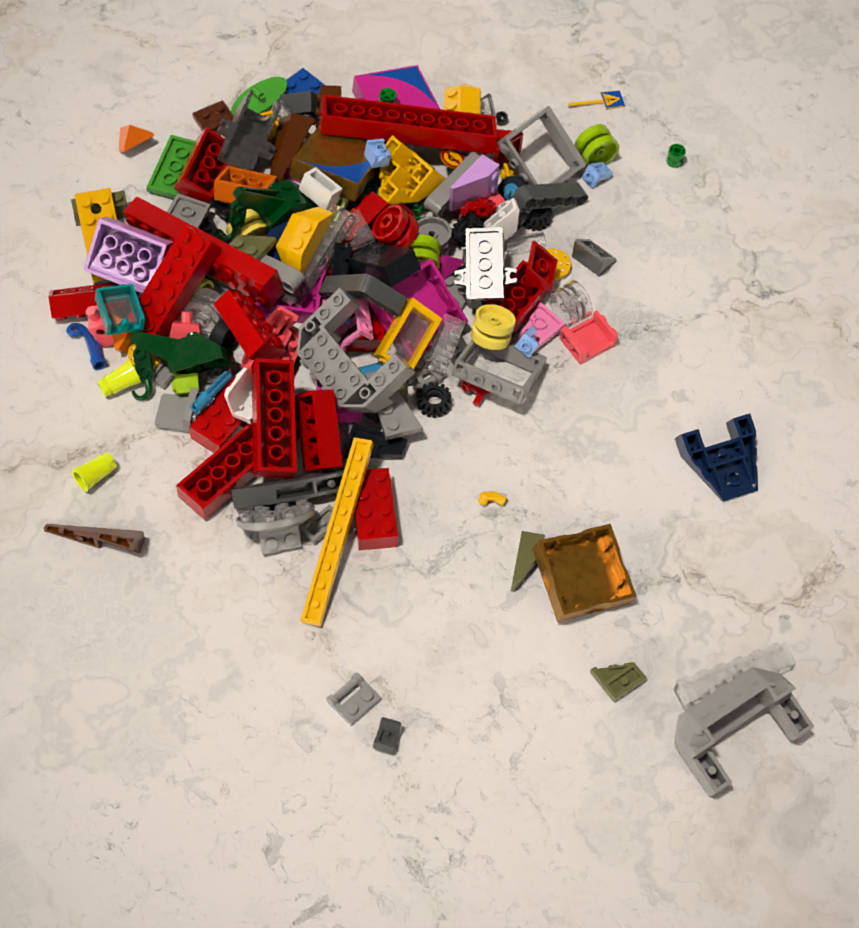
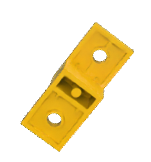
[74,188,117,283]

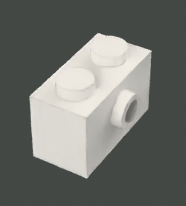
[298,167,343,210]

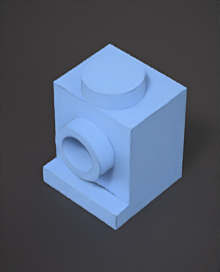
[364,139,391,168]

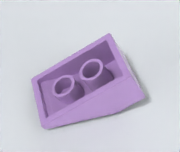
[449,154,500,211]

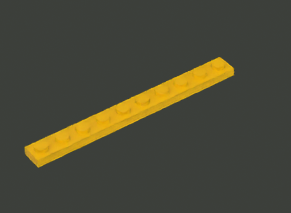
[300,437,374,627]

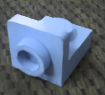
[582,162,613,188]
[514,326,539,358]

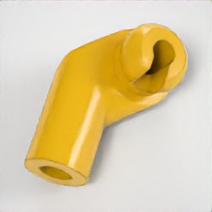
[478,491,508,506]

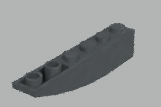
[231,467,345,509]

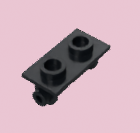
[331,242,353,276]

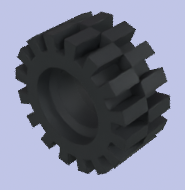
[522,208,552,231]
[451,212,484,247]
[417,382,451,418]

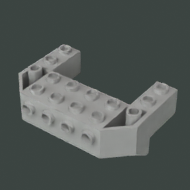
[297,288,415,413]
[674,667,815,797]

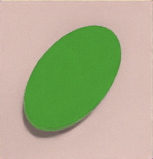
[231,77,288,116]

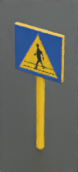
[568,90,625,109]

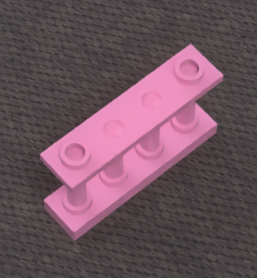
[321,298,374,352]

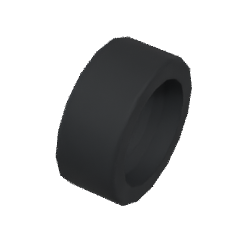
[209,318,236,350]

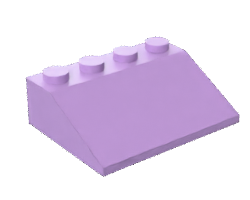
[83,216,173,293]

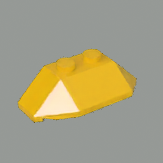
[444,83,481,114]
[276,207,335,275]

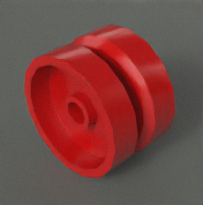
[372,205,419,248]

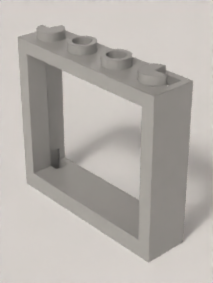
[497,106,586,185]
[452,340,547,405]

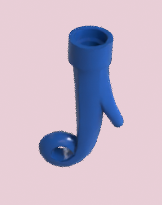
[66,323,107,370]

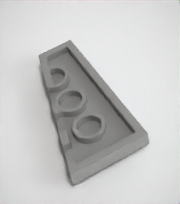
[365,371,423,440]

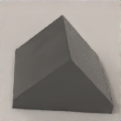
[572,239,617,277]

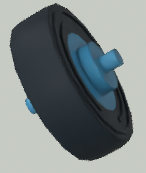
[498,176,528,201]

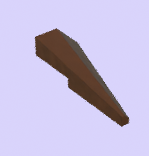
[270,113,317,183]
[43,524,145,553]

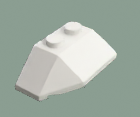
[460,198,519,252]

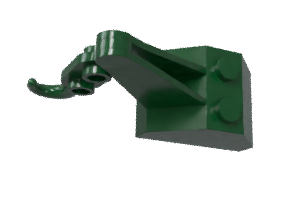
[219,179,316,241]
[130,331,235,401]

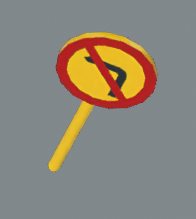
[440,149,464,169]

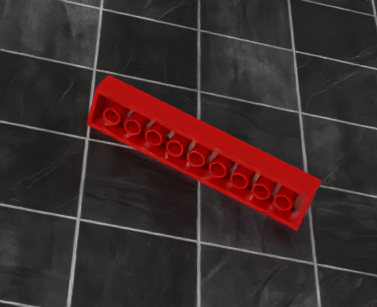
[319,94,498,154]
[123,196,284,307]

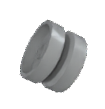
[418,216,452,256]

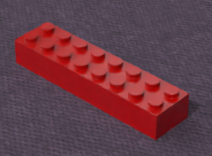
[176,397,300,520]

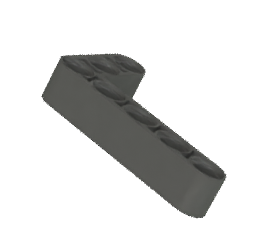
[510,182,588,231]
[318,274,407,317]

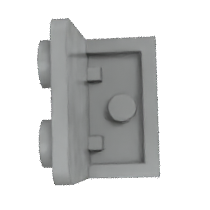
[155,388,199,432]

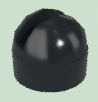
[495,111,508,126]

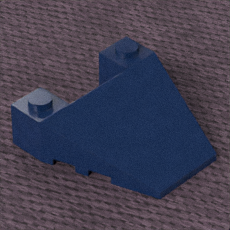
[675,413,758,502]

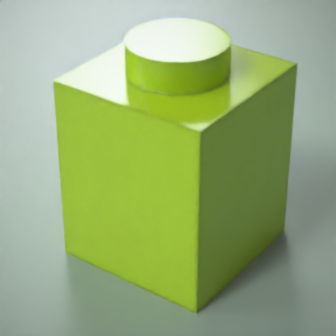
[172,373,200,396]

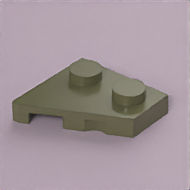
[229,235,278,261]
[590,662,647,702]

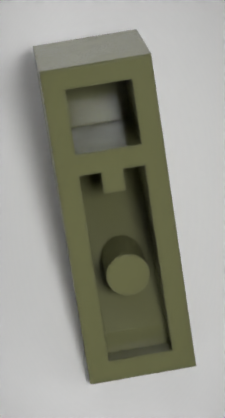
[511,531,545,592]

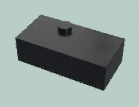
[346,242,421,287]

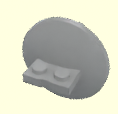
[236,499,315,555]

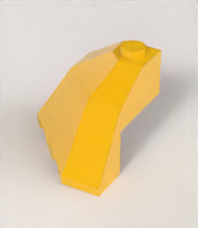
[378,135,445,205]

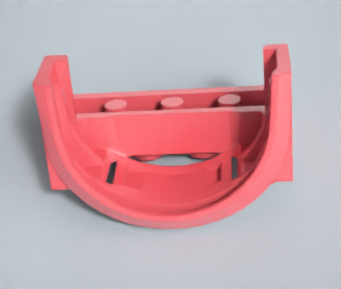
[241,306,299,373]

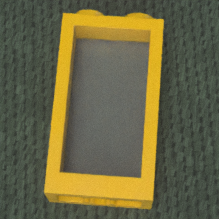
[373,298,442,369]

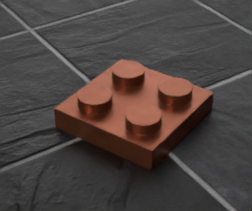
[192,100,234,136]

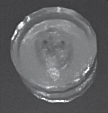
[548,280,593,327]
[183,288,222,334]

